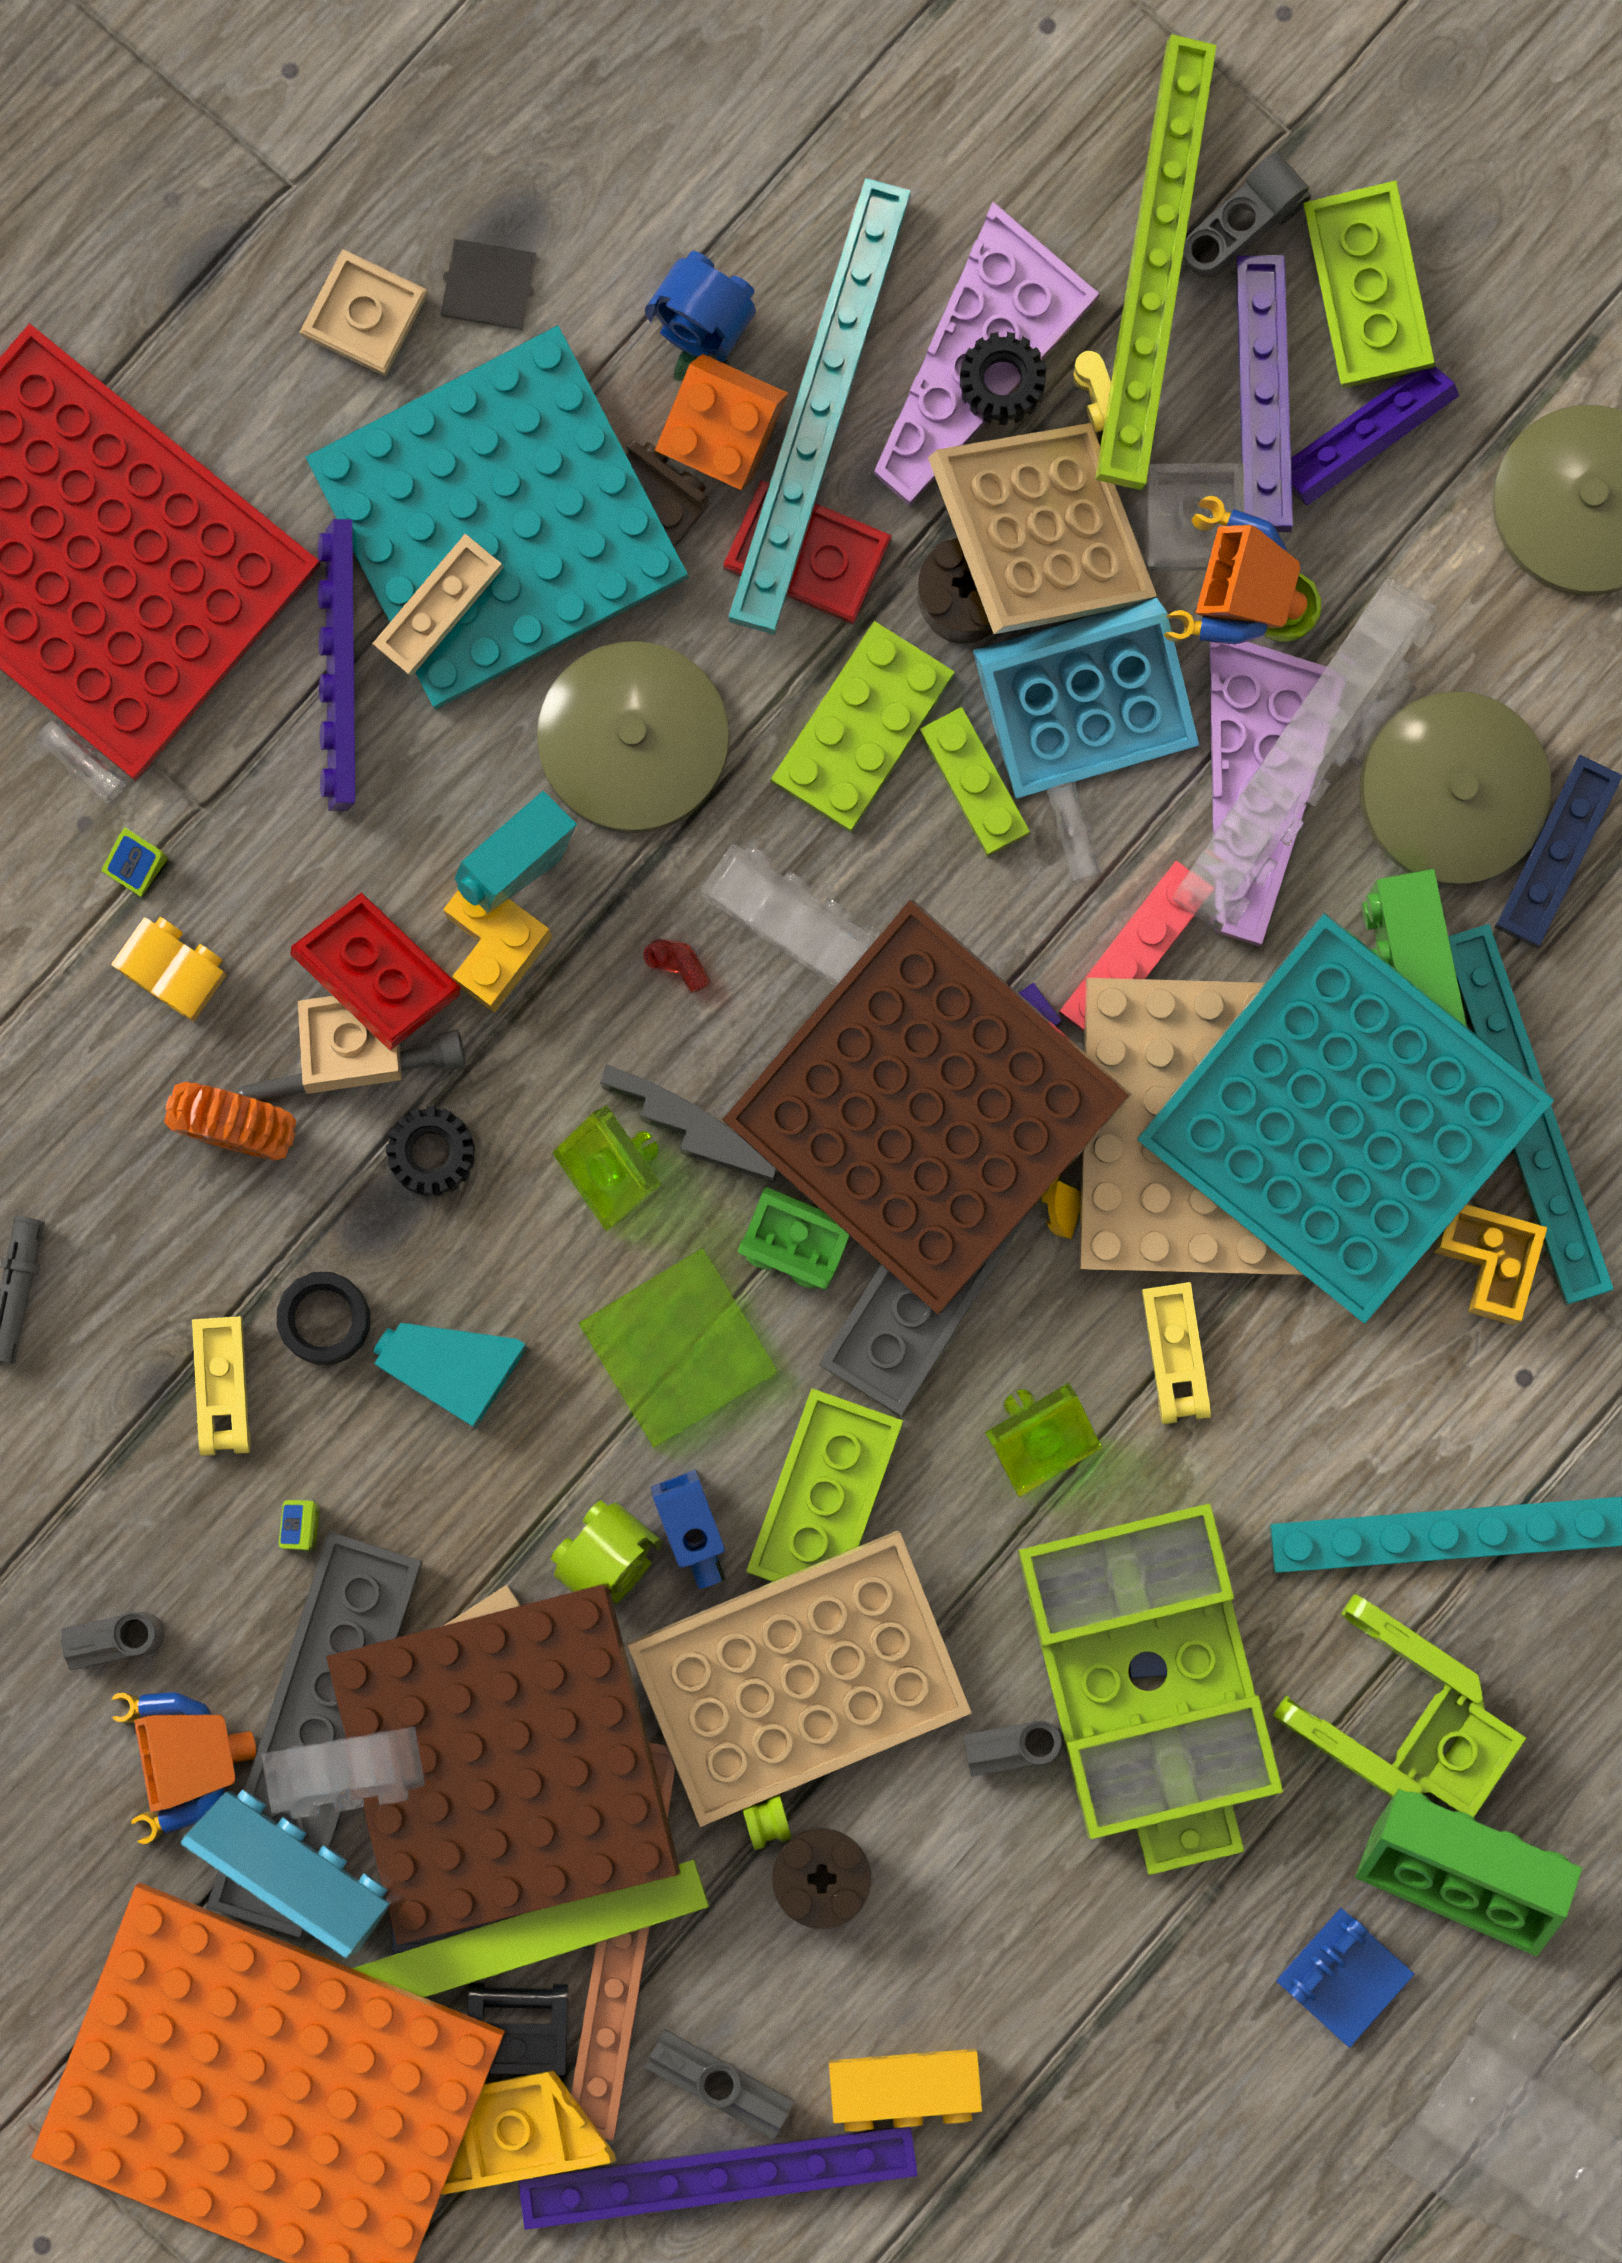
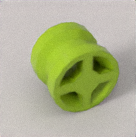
[743,1794,792,1850]

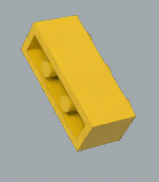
[829,2048,982,2131]

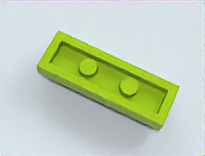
[919,707,1030,857]

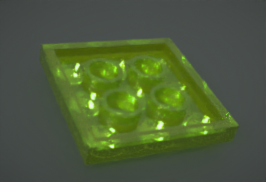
[578,1248,778,1448]

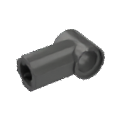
[61,1612,164,1670]
[964,1720,1062,1777]

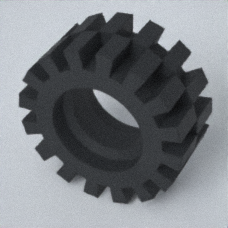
[960,332,1046,425]
[386,1106,476,1197]

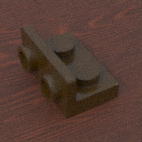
[626,439,709,549]

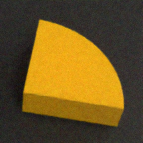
[1042,1180,1081,1239]

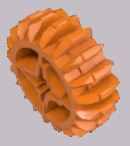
[164,1082,297,1161]

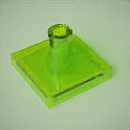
[552,1105,662,1232]
[984,1382,1102,1497]

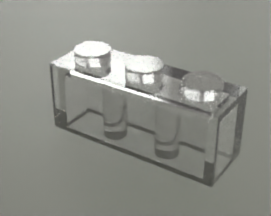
[261,1726,425,1819]

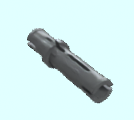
[0,1216,45,1364]

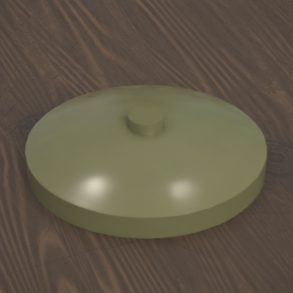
[1493,405,1622,596]
[537,641,729,833]
[1359,691,1552,885]

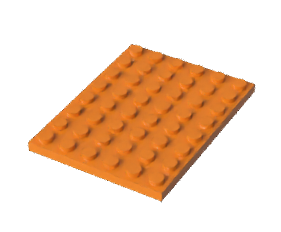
[31,1882,505,2263]

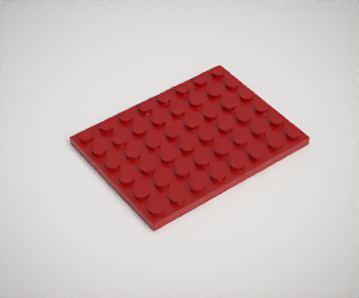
[0,323,321,782]

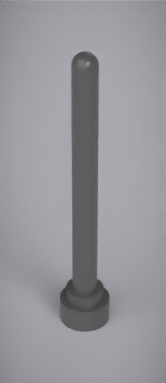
[237,1029,466,1101]

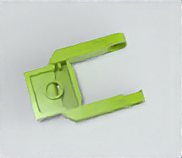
[1272,1594,1526,1817]

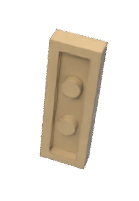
[372,534,504,677]

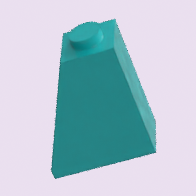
[454,791,577,913]
[373,1323,528,1429]

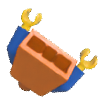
[1164,496,1307,645]
[112,1692,256,1844]

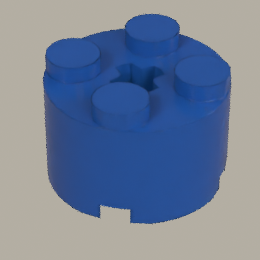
[645,251,756,363]

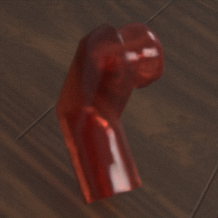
[643,939,711,994]

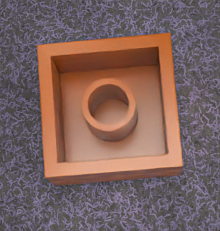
[655,354,789,490]

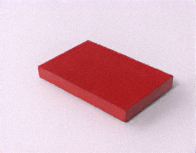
[723,480,892,625]
[290,892,461,1051]

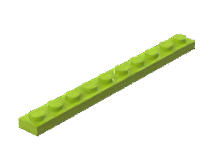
[1095,34,1217,490]

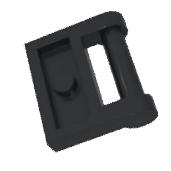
[468,1982,569,2075]

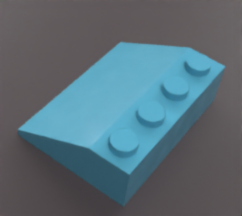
[973,597,1199,799]
[180,1789,391,1958]

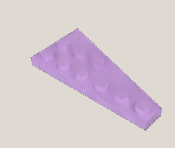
[874,202,1100,506]
[1209,642,1348,947]

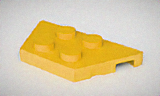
[441,2070,616,2195]

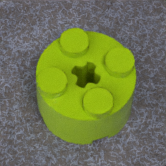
[550,1500,663,1605]

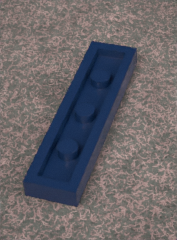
[1494,755,1622,948]

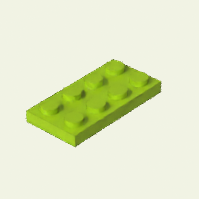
[1303,180,1436,389]
[770,621,955,833]
[746,1388,903,1582]

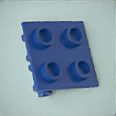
[1276,1907,1415,2048]

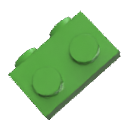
[738,1187,850,1289]

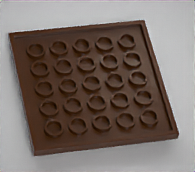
[722,900,1132,1314]
[326,1583,681,1945]

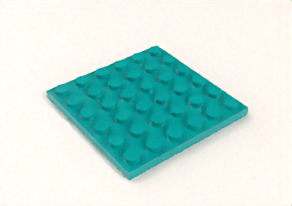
[305,325,689,710]
[1137,912,1554,1324]

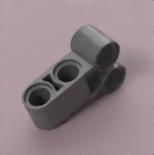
[1184,152,1312,277]

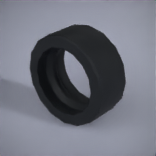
[277,1272,370,1365]

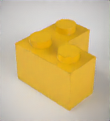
[443,890,553,1014]
[1433,1204,1547,1326]

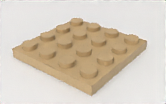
[928,423,1157,634]

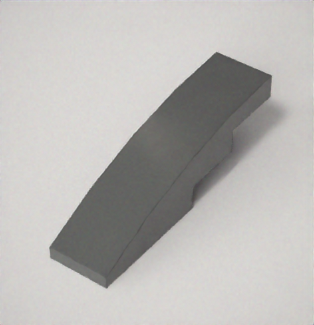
[600,1064,777,1183]

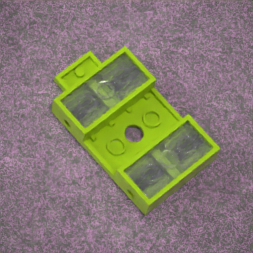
[1017,1503,1283,1875]

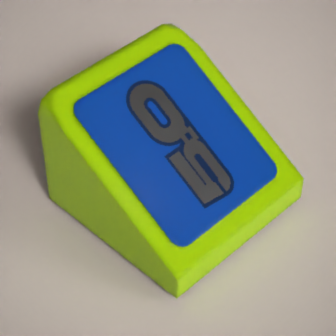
[101,827,168,898]
[279,1500,320,1552]

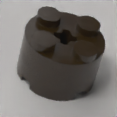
[917,538,993,644]
[772,1828,871,1929]

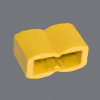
[111,917,227,1023]

